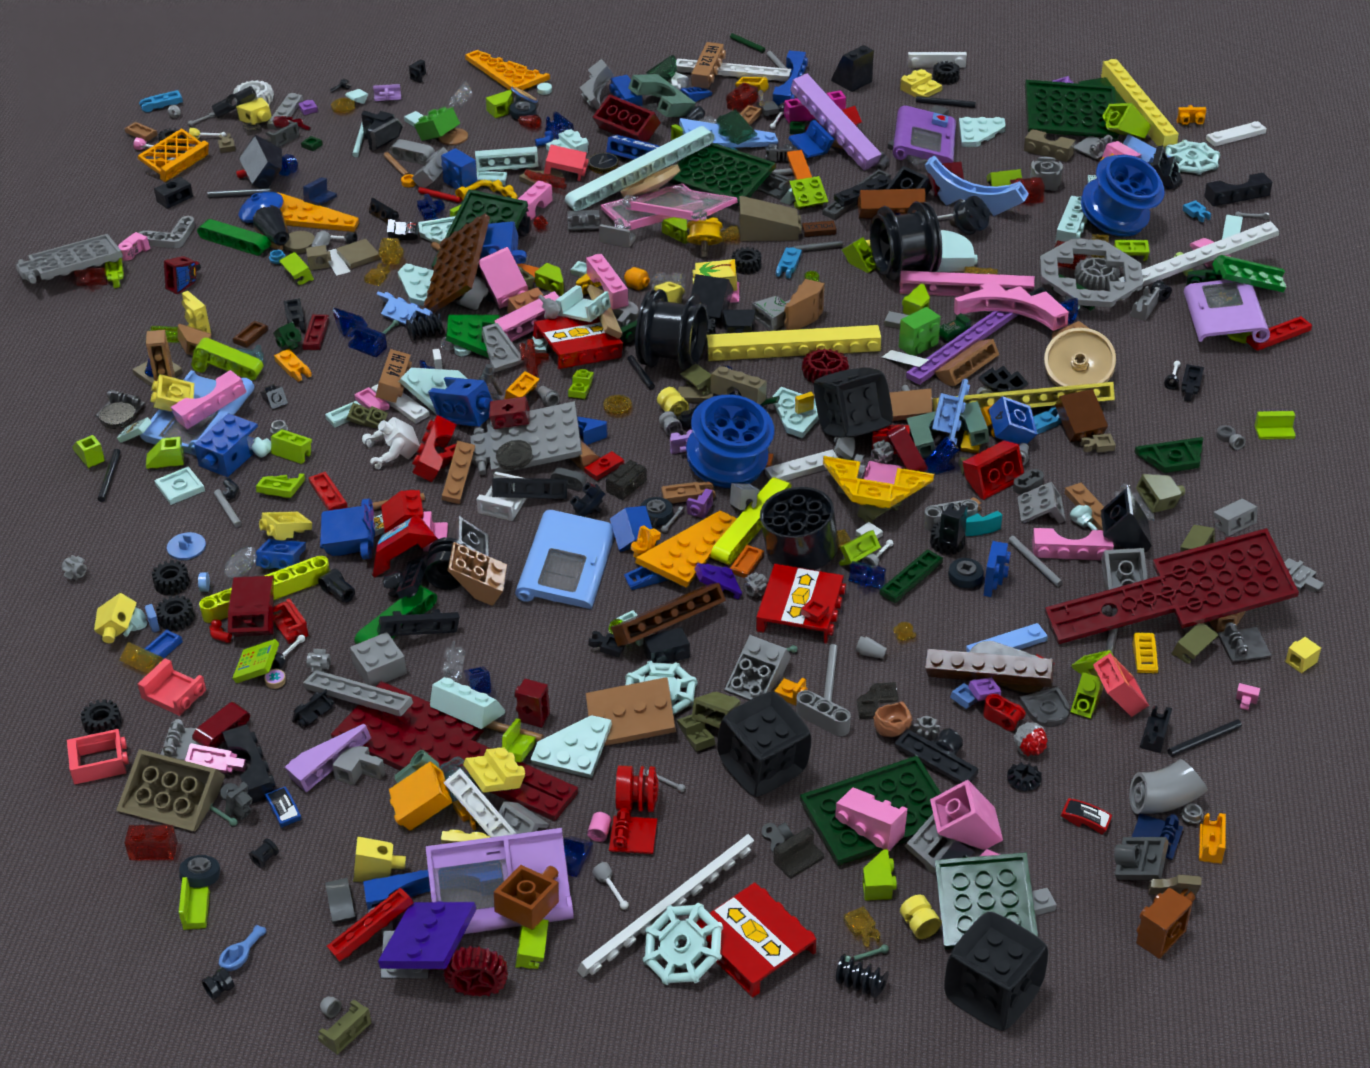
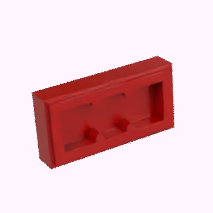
[584,451,624,481]

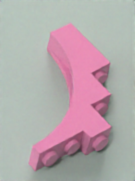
[954,281,1069,331]

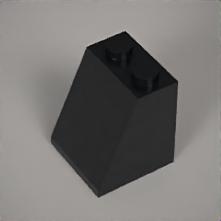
[831,45,874,92]
[239,135,282,189]
[691,274,734,324]
[1100,488,1152,553]

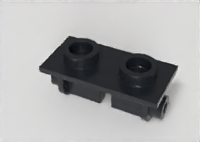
[369,198,399,223]
[292,689,334,728]

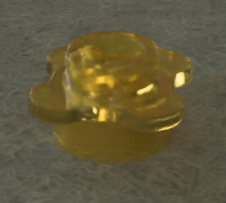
[893,622,916,641]

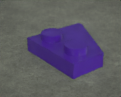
[694,563,742,599]

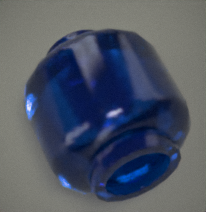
[279,154,298,176]

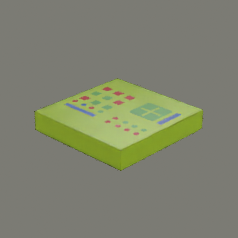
[232,639,279,683]

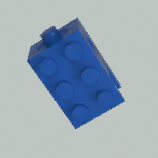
[428,377,493,427]
[194,413,258,477]

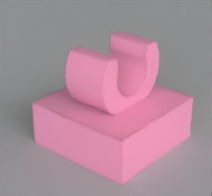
[1236,683,1260,710]

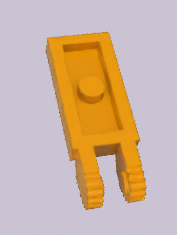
[274,349,312,382]

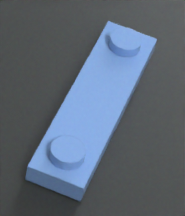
[966,623,1048,652]

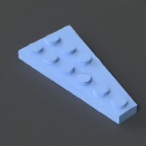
[679,118,778,148]

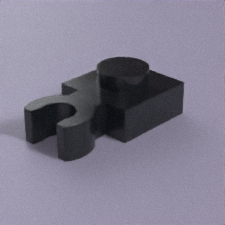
[588,631,626,658]

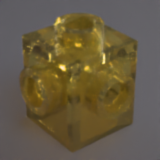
[379,238,404,264]

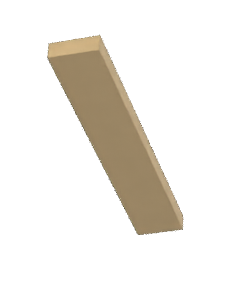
[587,284,622,338]

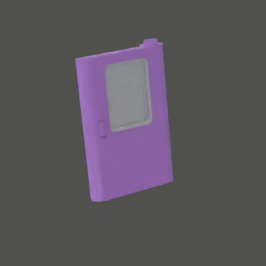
[893,106,956,163]

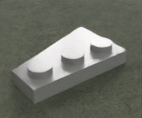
[482,323,524,373]

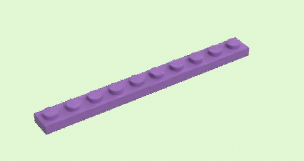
[906,311,1019,385]

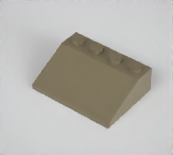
[116,749,225,832]

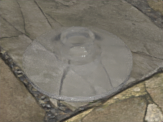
[224,546,257,578]

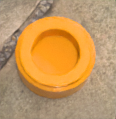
[401,174,416,188]

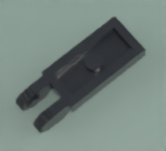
[283,298,305,332]

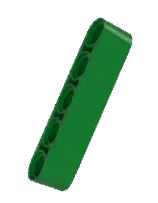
[197,219,271,256]
[354,585,437,644]

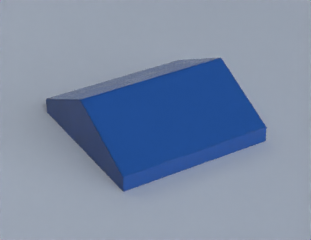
[610,506,653,552]

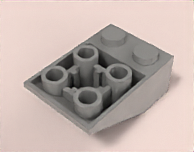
[724,635,791,700]

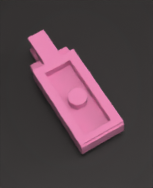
[185,744,247,774]

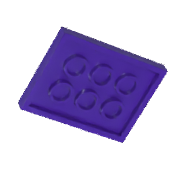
[378,901,477,969]

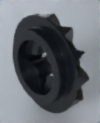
[1007,761,1042,791]

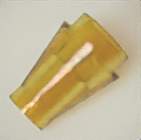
[720,225,740,242]

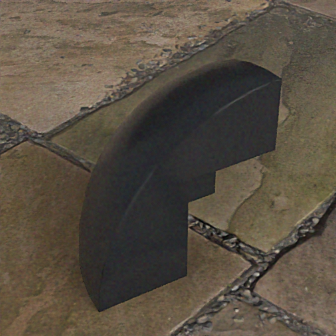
[978,365,1029,392]

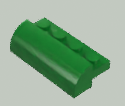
[1212,255,1286,292]

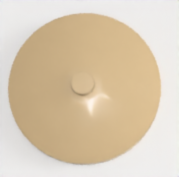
[620,164,680,197]
[1044,328,1116,387]

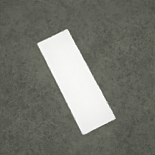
[329,249,350,276]
[882,350,928,367]

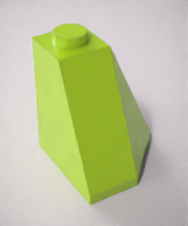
[1103,103,1151,139]

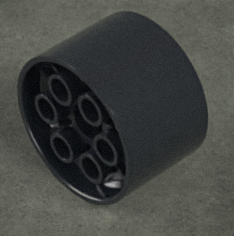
[760,487,839,570]

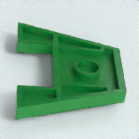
[446,315,499,358]

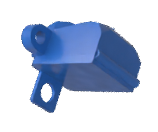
[477,221,527,268]
[320,498,375,560]

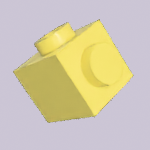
[1285,637,1321,673]

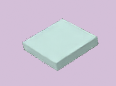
[154,467,205,505]

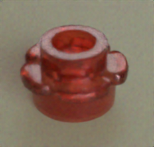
[533,215,548,230]

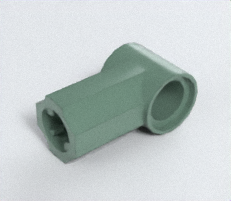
[395,750,439,783]

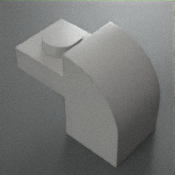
[612,301,638,328]
[333,746,385,786]

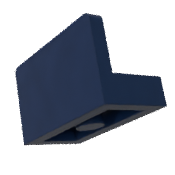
[303,177,337,206]

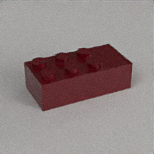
[592,94,661,142]

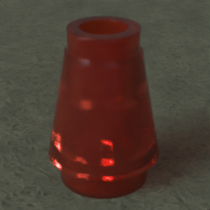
[519,115,542,130]

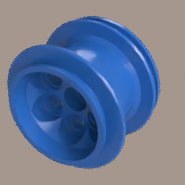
[1081,155,1165,237]
[686,395,775,488]

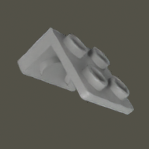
[1018,482,1066,524]

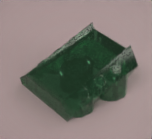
[646,55,677,82]
[716,109,758,145]

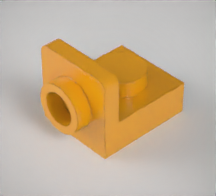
[774,678,808,706]

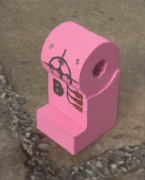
[118,232,150,261]

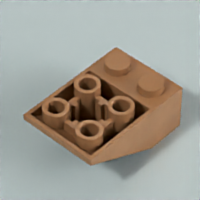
[784,279,825,330]
[448,542,507,606]

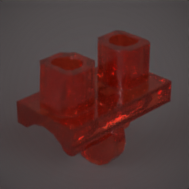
[75,268,108,287]

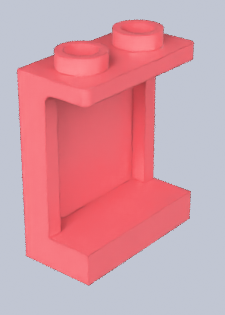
[544,145,589,181]
[138,658,206,716]

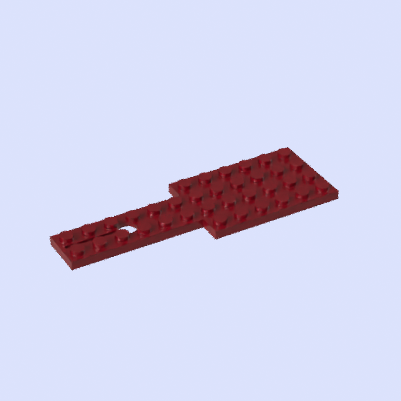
[1045,528,1299,644]
[331,681,578,822]

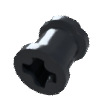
[249,838,279,868]

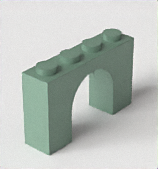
[628,74,696,117]
[907,401,990,458]

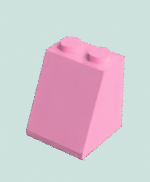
[478,247,529,309]
[930,780,1003,850]

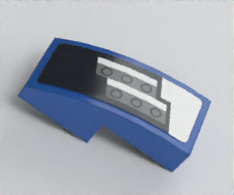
[265,786,301,828]

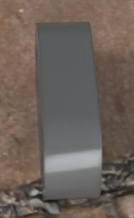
[551,468,587,491]
[1013,469,1044,495]

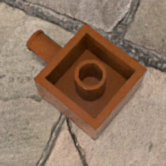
[494,865,559,930]
[1136,887,1195,959]

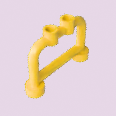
[455,180,518,200]

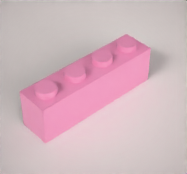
[495,291,562,342]

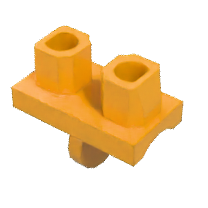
[1176,105,1206,125]
[631,525,661,558]

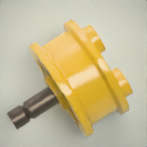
[687,218,723,258]

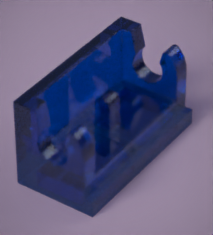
[545,112,574,140]
[348,324,387,358]

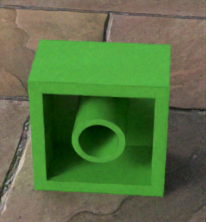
[414,107,460,141]
[899,307,941,356]

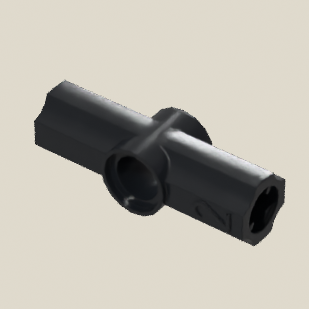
[212,86,257,118]

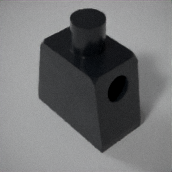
[723,309,755,334]

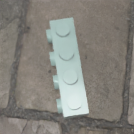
[475,147,539,171]
[1055,196,1088,244]

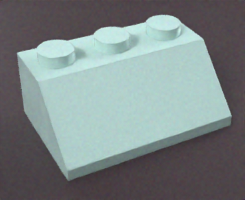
[430,677,505,729]

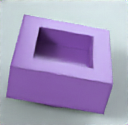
[298,100,318,115]

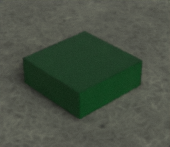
[789,121,805,134]
[301,136,323,152]

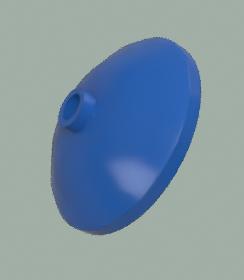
[238,192,284,223]

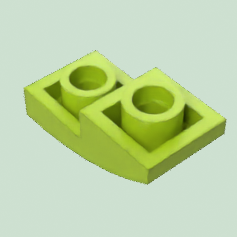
[568,369,594,399]

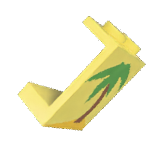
[693,259,737,291]

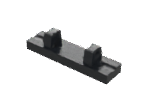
[491,477,568,499]
[377,609,460,636]

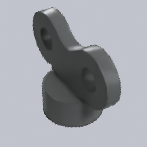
[761,822,794,855]

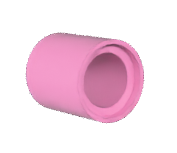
[587,812,612,842]

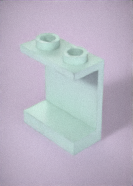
[555,285,611,322]

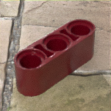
[886,424,928,472]
[192,702,251,748]

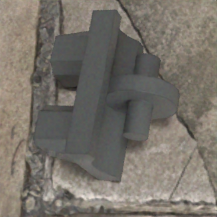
[220,782,252,820]

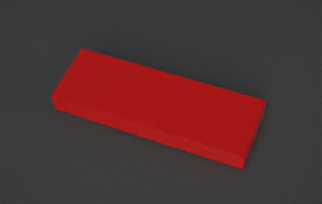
[309,472,348,511]

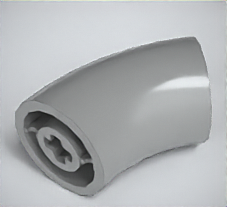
[1129,759,1208,814]

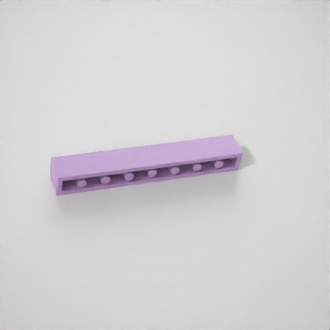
[790,74,881,171]

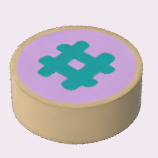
[264,669,286,689]

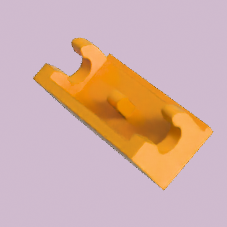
[504,371,540,399]
[1199,813,1226,864]

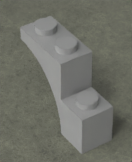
[579,59,614,110]

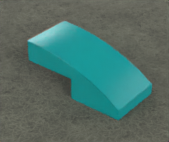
[965,511,1003,536]

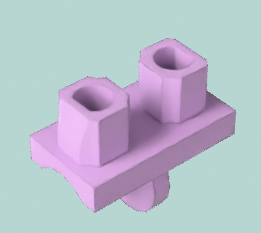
[373,84,401,101]
[670,430,692,454]

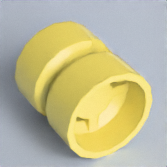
[657,387,689,417]
[900,895,942,939]

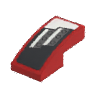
[1060,798,1112,835]

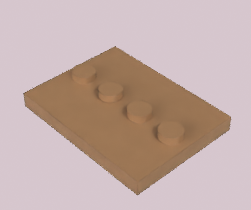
[586,677,676,746]

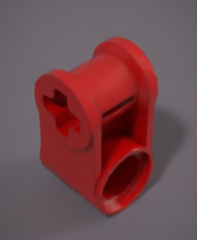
[983,694,1026,731]

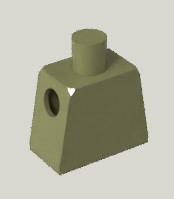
[1136,474,1185,513]
[692,692,741,728]

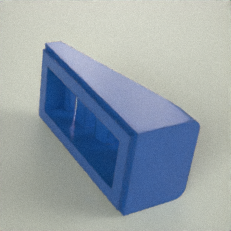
[680,87,712,102]
[624,566,669,590]

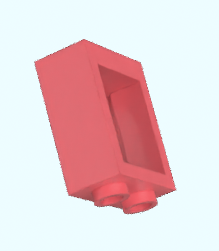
[1093,653,1149,717]
[67,729,129,785]

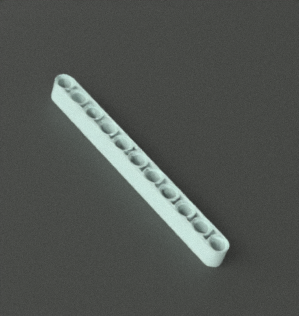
[565,126,715,211]

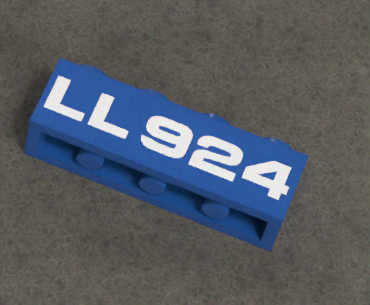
[606,135,660,160]

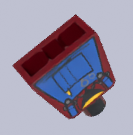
[164,256,201,294]

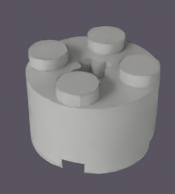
[1029,157,1063,191]
[452,275,488,310]

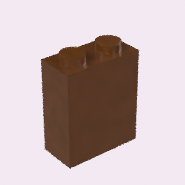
[1055,389,1108,442]

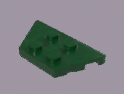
[1134,437,1203,473]

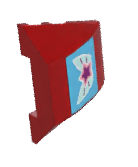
[372,515,438,578]

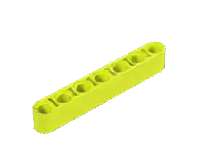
[711,477,792,565]
[199,556,330,623]

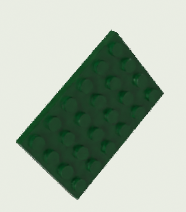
[1025,79,1119,139]
[669,142,776,206]
[431,189,528,278]
[800,756,941,866]

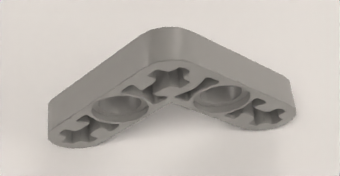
[139,216,195,248]

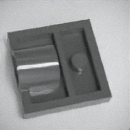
[1114,837,1169,880]

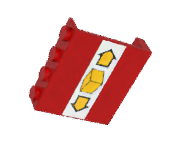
[533,316,623,369]
[756,564,846,643]
[696,882,816,998]

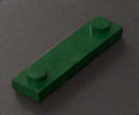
[879,549,943,603]

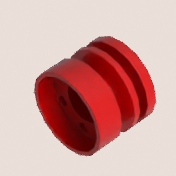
[616,765,659,812]

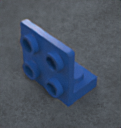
[788,120,835,158]

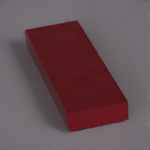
[302,314,330,350]

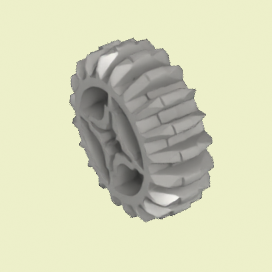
[1074,256,1120,291]

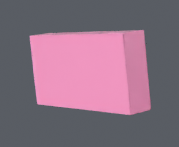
[354,387,390,411]

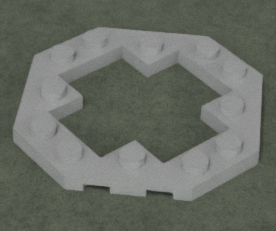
[1039,238,1143,307]

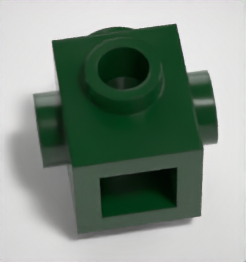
[273,322,302,351]

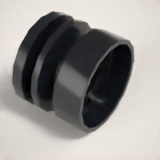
[425,537,467,590]

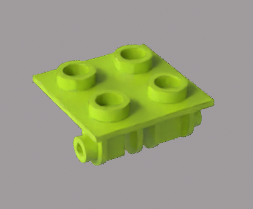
[789,176,828,209]

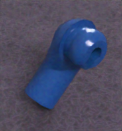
[535,131,554,147]

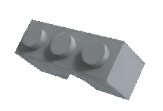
[412,146,448,188]

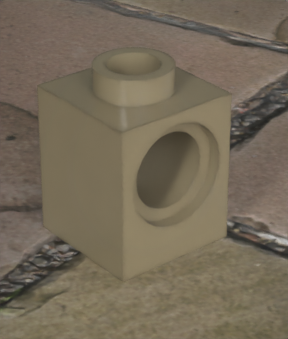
[306,245,332,270]

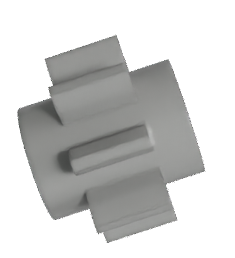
[871,440,894,463]
[62,555,87,580]
[744,572,768,598]
[307,649,331,673]
[913,716,940,741]

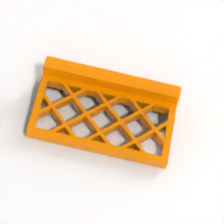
[138,128,209,182]

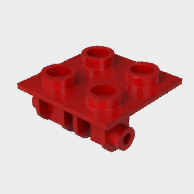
[609,808,657,854]

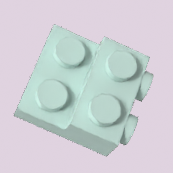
[546,129,589,153]

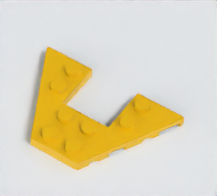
[823,456,934,508]

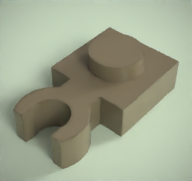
[218,133,236,153]
[1081,434,1116,452]

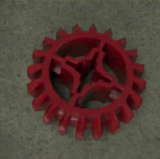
[802,348,849,384]
[443,946,508,996]

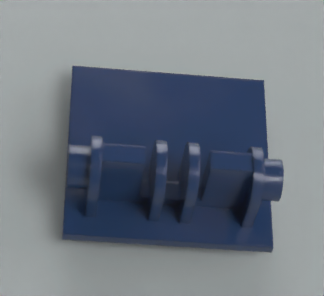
[1132,814,1183,860]

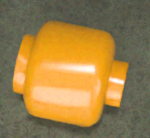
[624,267,650,291]

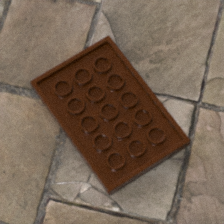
[424,213,490,313]

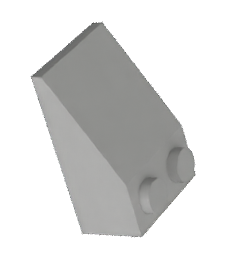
[1101,548,1148,607]

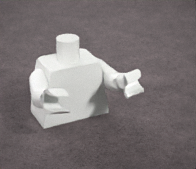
[362,417,420,469]

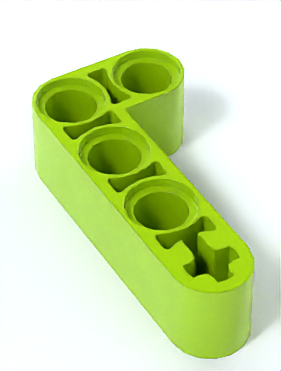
[191,338,264,380]

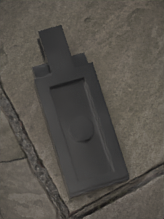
[1181,364,1204,402]

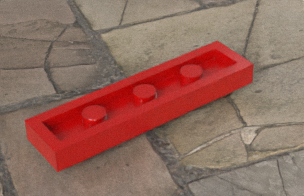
[1246,316,1312,351]
[327,888,414,962]

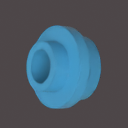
[269,250,286,264]

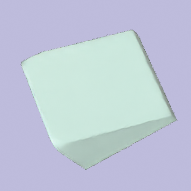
[345,89,368,104]
[780,188,795,205]

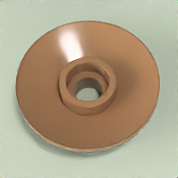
[438,128,468,145]

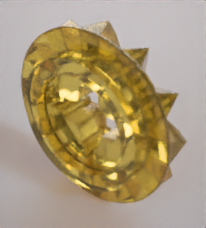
[331,98,355,113]
[603,395,632,415]

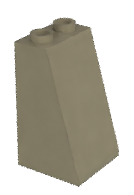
[739,196,802,241]

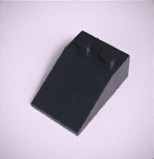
[885,166,933,197]

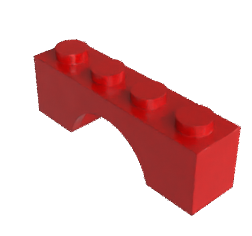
[412,415,457,482]

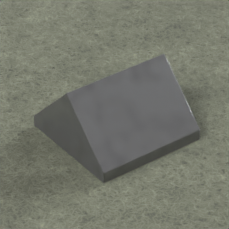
[456,516,489,556]

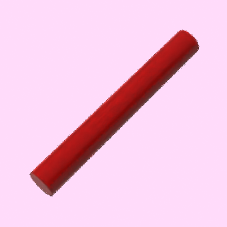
[418,187,462,203]

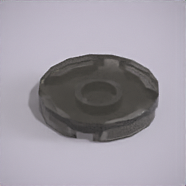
[99,402,136,429]
[496,440,533,471]

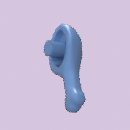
[219,925,266,971]

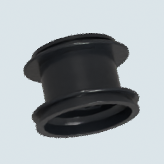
[870,201,942,281]
[635,289,708,372]

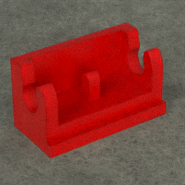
[273,598,309,644]

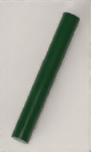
[730,33,765,53]

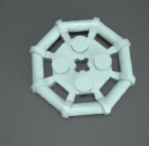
[1165,140,1221,175]
[625,661,698,715]
[643,903,723,985]

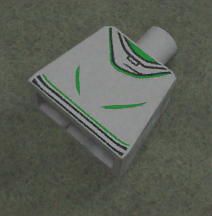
[752,296,790,331]

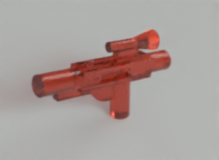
[525,169,567,190]
[519,339,549,376]

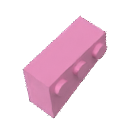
[835,788,908,852]

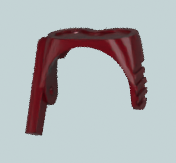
[273,116,311,130]

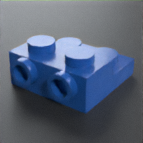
[256,539,306,569]
[983,541,1011,597]

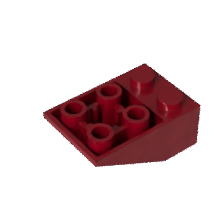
[228,576,274,637]

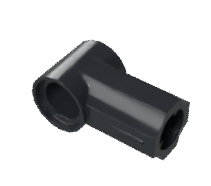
[318,568,355,603]

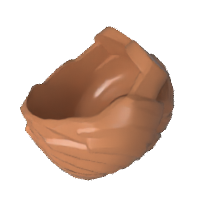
[873,701,913,737]

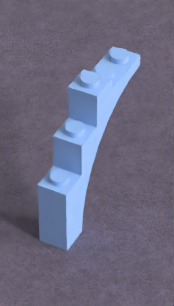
[925,155,1029,216]

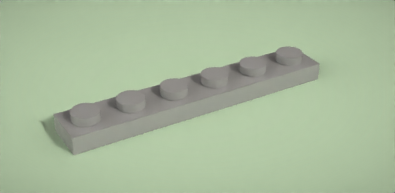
[303,670,413,716]

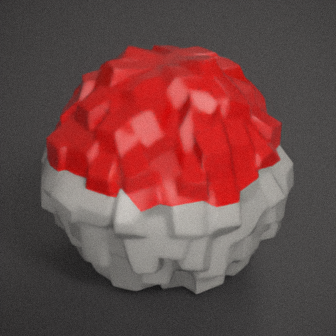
[1014,722,1048,756]

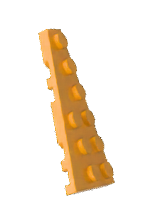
[465,50,550,94]
[277,192,359,232]
[635,511,737,588]

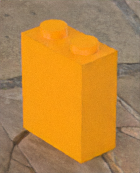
[389,761,452,831]

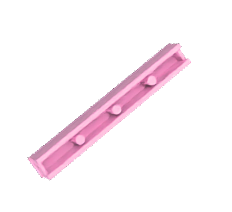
[899,271,1035,297]

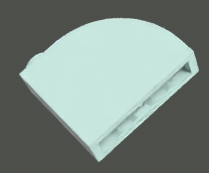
[937,230,977,272]

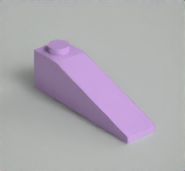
[285,724,371,792]

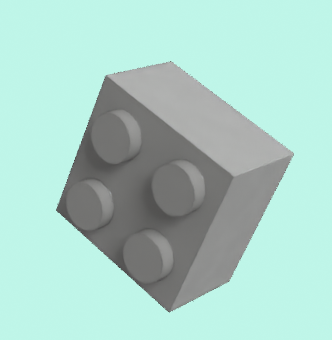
[350,632,407,687]

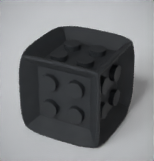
[814,367,893,438]
[717,692,812,797]
[944,911,1048,1031]

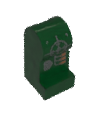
[939,313,971,343]

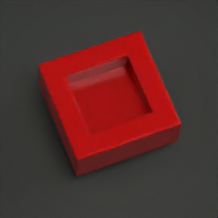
[801,597,829,623]

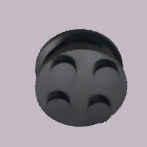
[950,196,990,235]

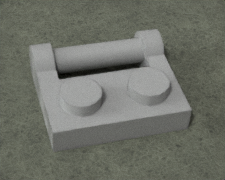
[905,814,961,873]

